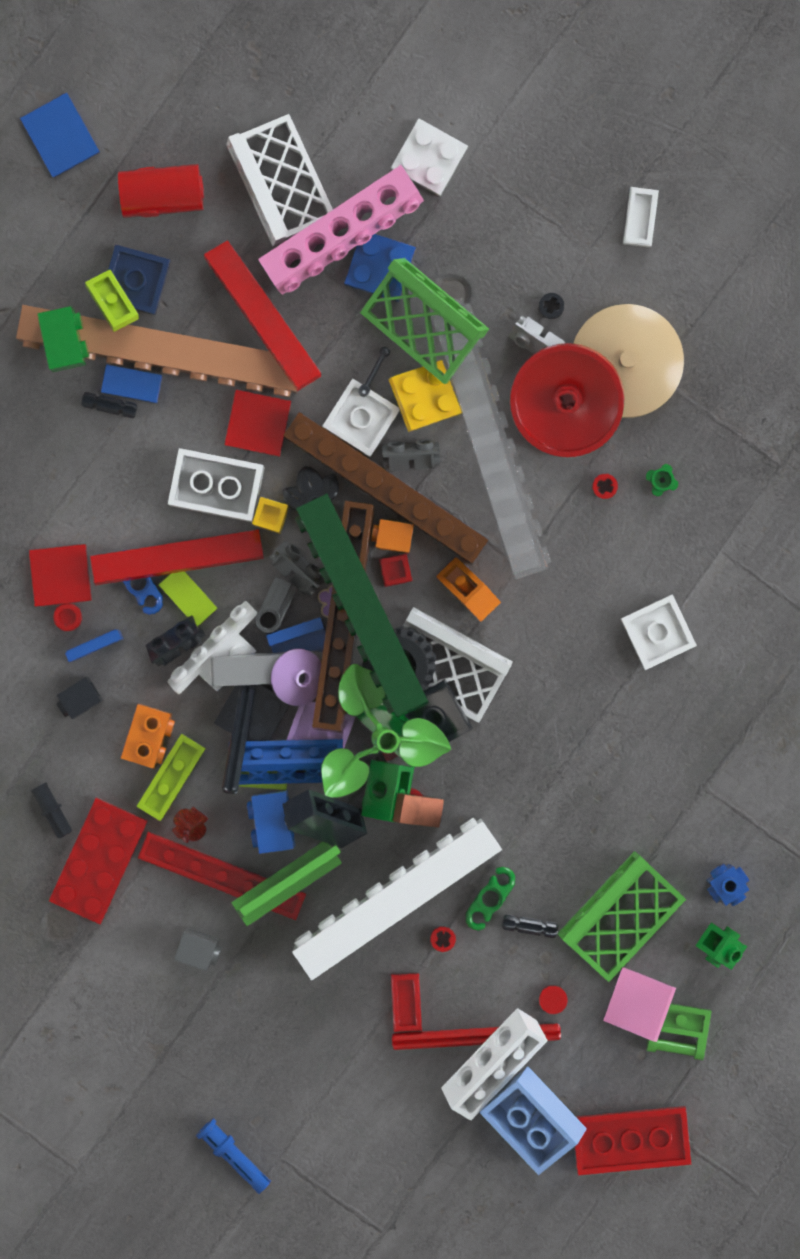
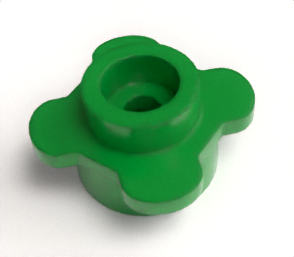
[646,464,678,496]

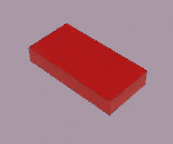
[391,973,422,1032]

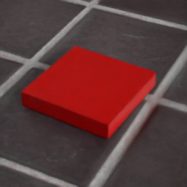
[224,390,292,457]
[29,544,92,607]

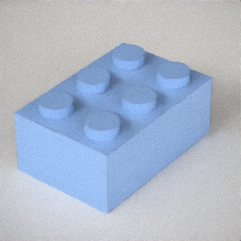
[479,1066,587,1175]

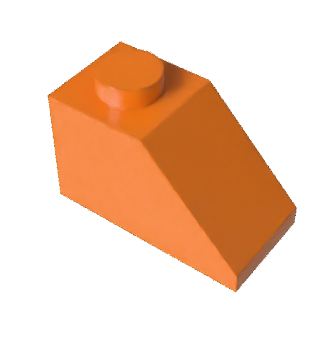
[436,557,501,622]

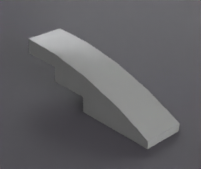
[211,650,323,686]

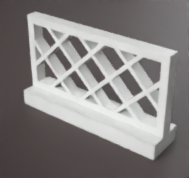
[226,114,333,246]
[403,607,513,723]

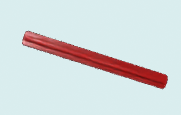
[392,1023,561,1050]

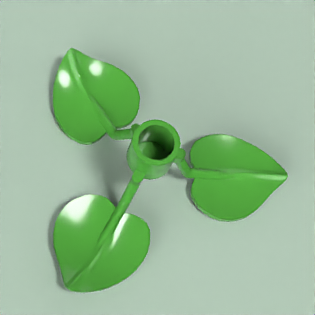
[321,664,451,797]

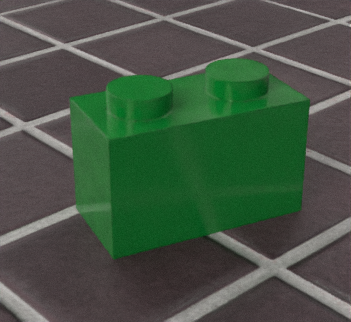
[37,306,89,372]

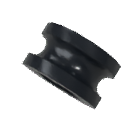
[539,293,564,319]

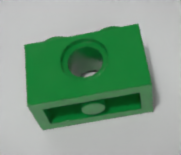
[361,760,414,823]

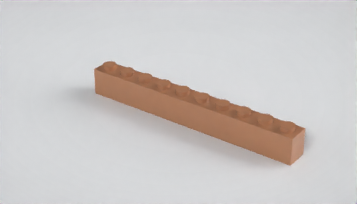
[16,305,298,397]

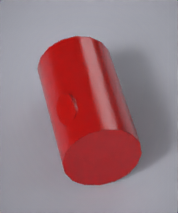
[118,164,204,218]

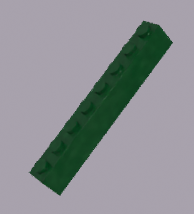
[295,494,429,718]

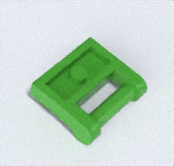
[646,1003,712,1060]

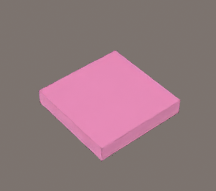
[603,967,676,1042]

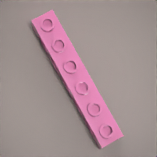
[258,165,424,295]

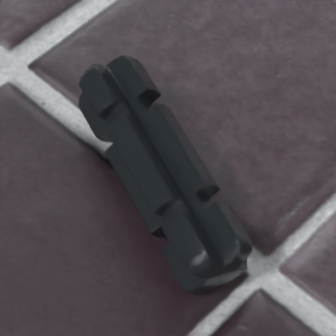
[81,392,137,418]
[502,914,558,938]

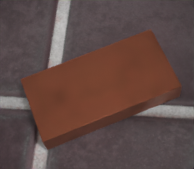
[393,793,444,828]

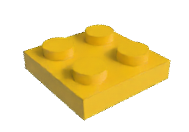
[388,360,462,432]

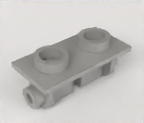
[508,316,565,354]

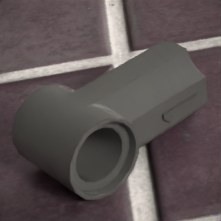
[256,577,298,635]

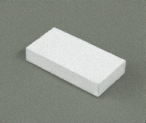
[623,187,659,248]

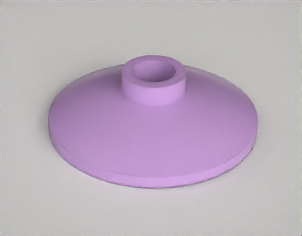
[271,649,321,706]

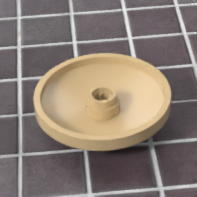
[573,304,684,418]

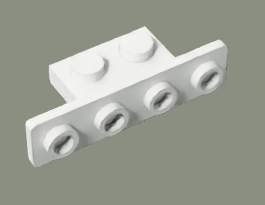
[167,601,258,694]

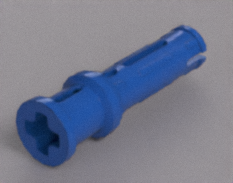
[196,1118,271,1194]

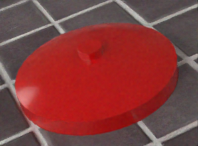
[510,343,625,457]

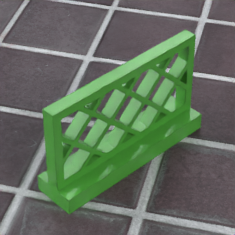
[360,258,489,384]
[231,842,342,927]
[557,851,686,982]

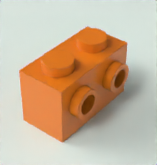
[121,704,175,769]

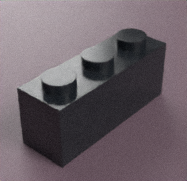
[282,789,367,848]

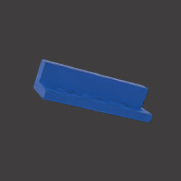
[229,739,343,785]

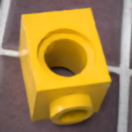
[252,497,289,534]

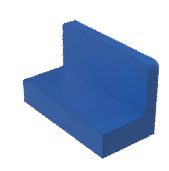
[266,617,326,653]

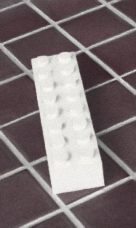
[292,818,502,980]

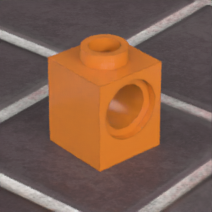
[371,519,414,554]

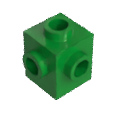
[695,922,747,970]

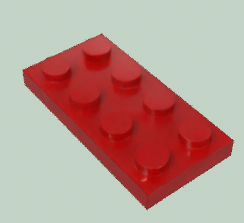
[49,797,148,925]
[575,1106,692,1175]

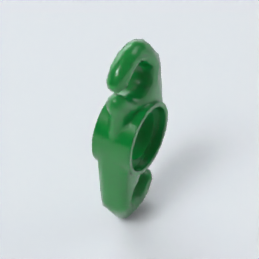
[465,866,515,931]

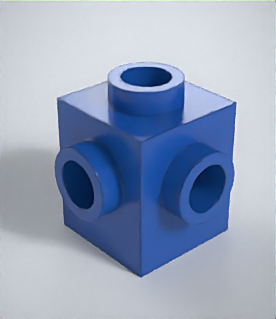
[706,864,750,906]

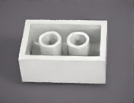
[168,448,265,522]

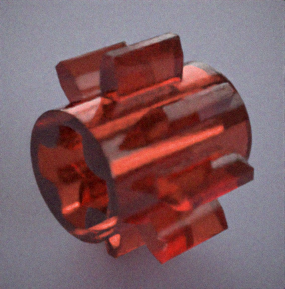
[172,806,208,844]

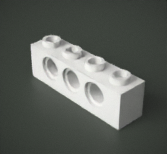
[441,1008,548,1120]

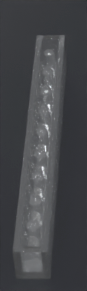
[430,297,551,580]

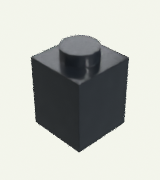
[56,677,104,719]

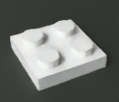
[391,119,468,197]
[322,378,400,457]
[621,594,697,670]

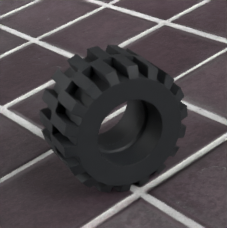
[362,626,436,697]

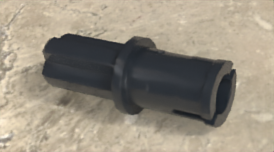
[31,782,72,838]

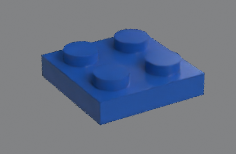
[344,234,416,302]

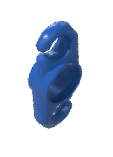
[123,550,163,615]

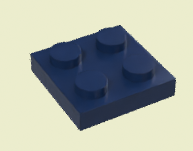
[108,244,171,315]

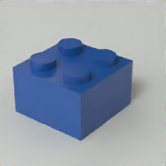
[247,790,296,854]

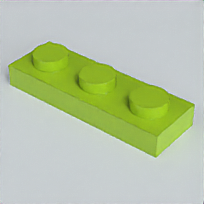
[137,734,206,821]

